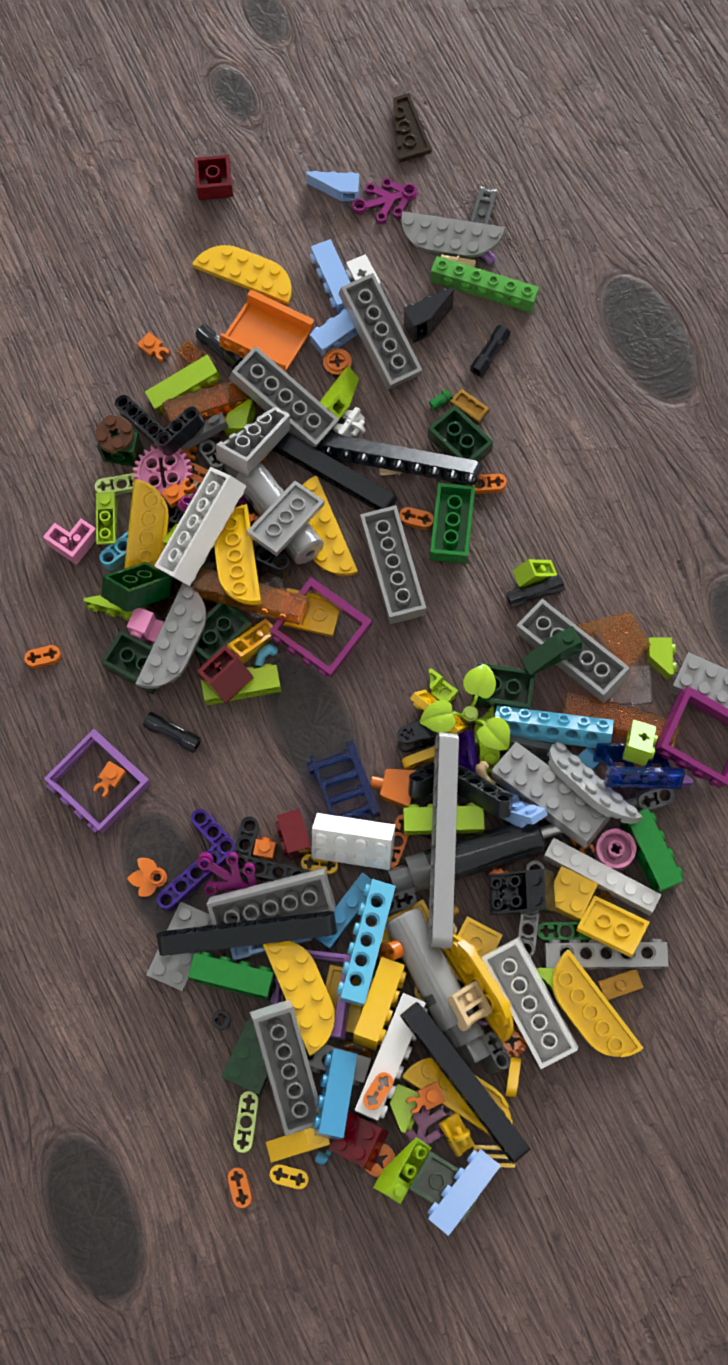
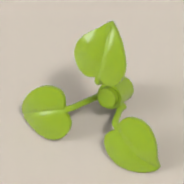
[420,664,510,751]

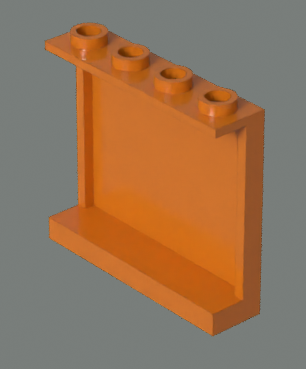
[219,290,314,372]

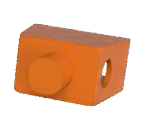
[370,769,417,809]

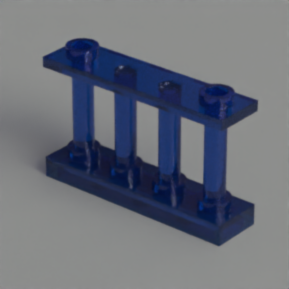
[307,741,380,819]
[593,743,686,789]

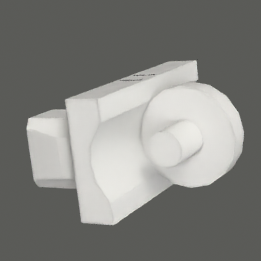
[333,407,366,437]

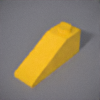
[227,619,273,664]
[266,1127,331,1163]

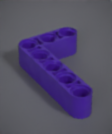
[157,809,235,912]

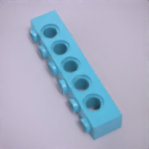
[495,705,614,750]
[337,879,396,1007]

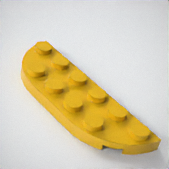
[192,245,292,306]
[302,475,358,576]
[124,479,169,569]
[214,504,262,605]
[441,934,514,1044]
[263,941,335,1056]
[552,950,643,1057]
[401,1058,513,1136]

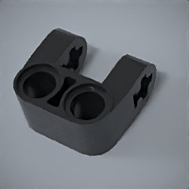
[397,720,436,753]

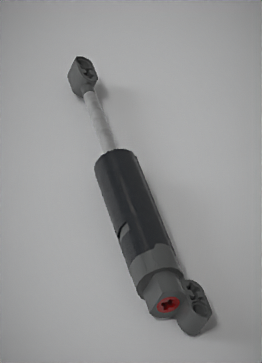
[378,785,674,914]

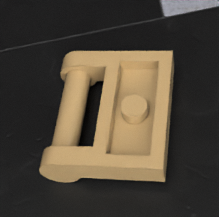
[447,980,492,1032]

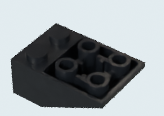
[404,287,454,343]
[488,868,556,915]

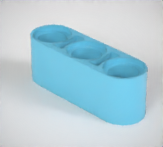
[100,532,128,571]

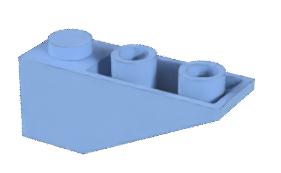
[307,171,359,202]

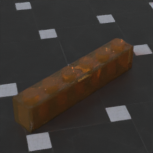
[162,381,256,425]
[192,568,310,626]
[562,691,682,748]

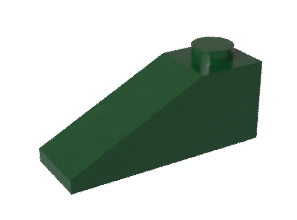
[521,626,582,676]

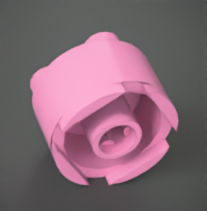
[594,828,637,872]

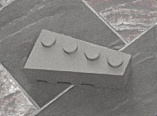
[216,407,290,476]

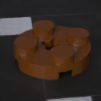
[96,415,134,453]

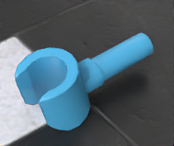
[315,1149,332,1165]

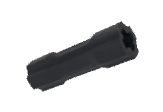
[195,324,244,370]
[470,325,511,377]
[506,575,565,609]
[143,712,202,753]

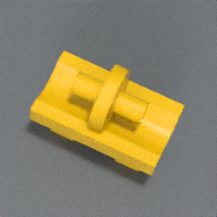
[439,1112,474,1157]

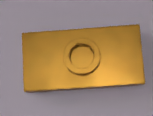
[450,389,490,424]
[598,969,644,1000]

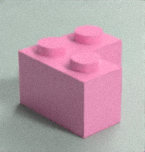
[43,519,96,565]
[127,608,164,647]

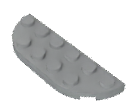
[402,211,506,258]
[135,583,207,689]
[547,742,643,824]

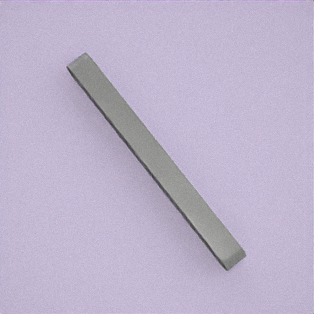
[428,732,459,949]

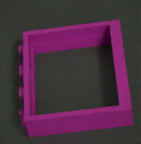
[269,577,372,679]
[654,686,728,788]

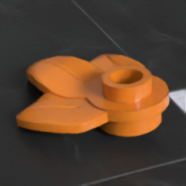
[127,858,167,897]

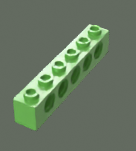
[430,256,539,313]

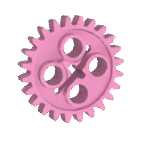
[133,446,193,494]

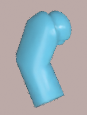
[254,644,278,668]

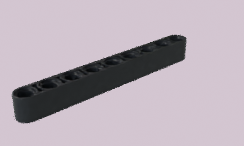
[272,433,397,510]
[319,434,482,485]
[165,501,292,578]
[156,911,337,956]
[400,1002,530,1164]

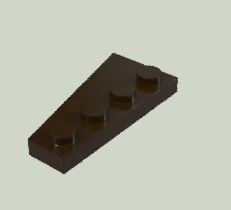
[393,93,432,163]

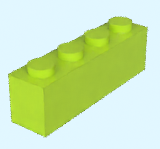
[145,354,222,415]
[201,664,282,706]
[403,803,484,835]

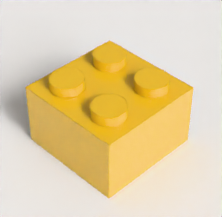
[554,866,598,922]

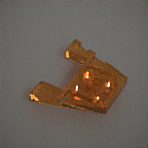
[576,611,651,667]

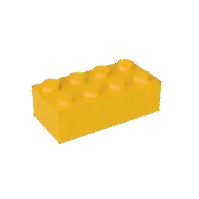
[353,957,407,1051]

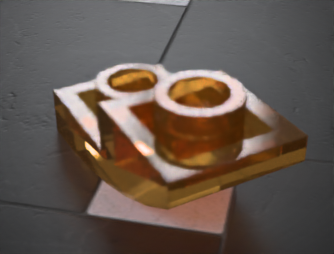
[176,339,216,365]

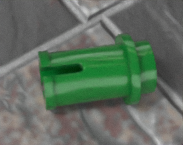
[428,389,453,411]

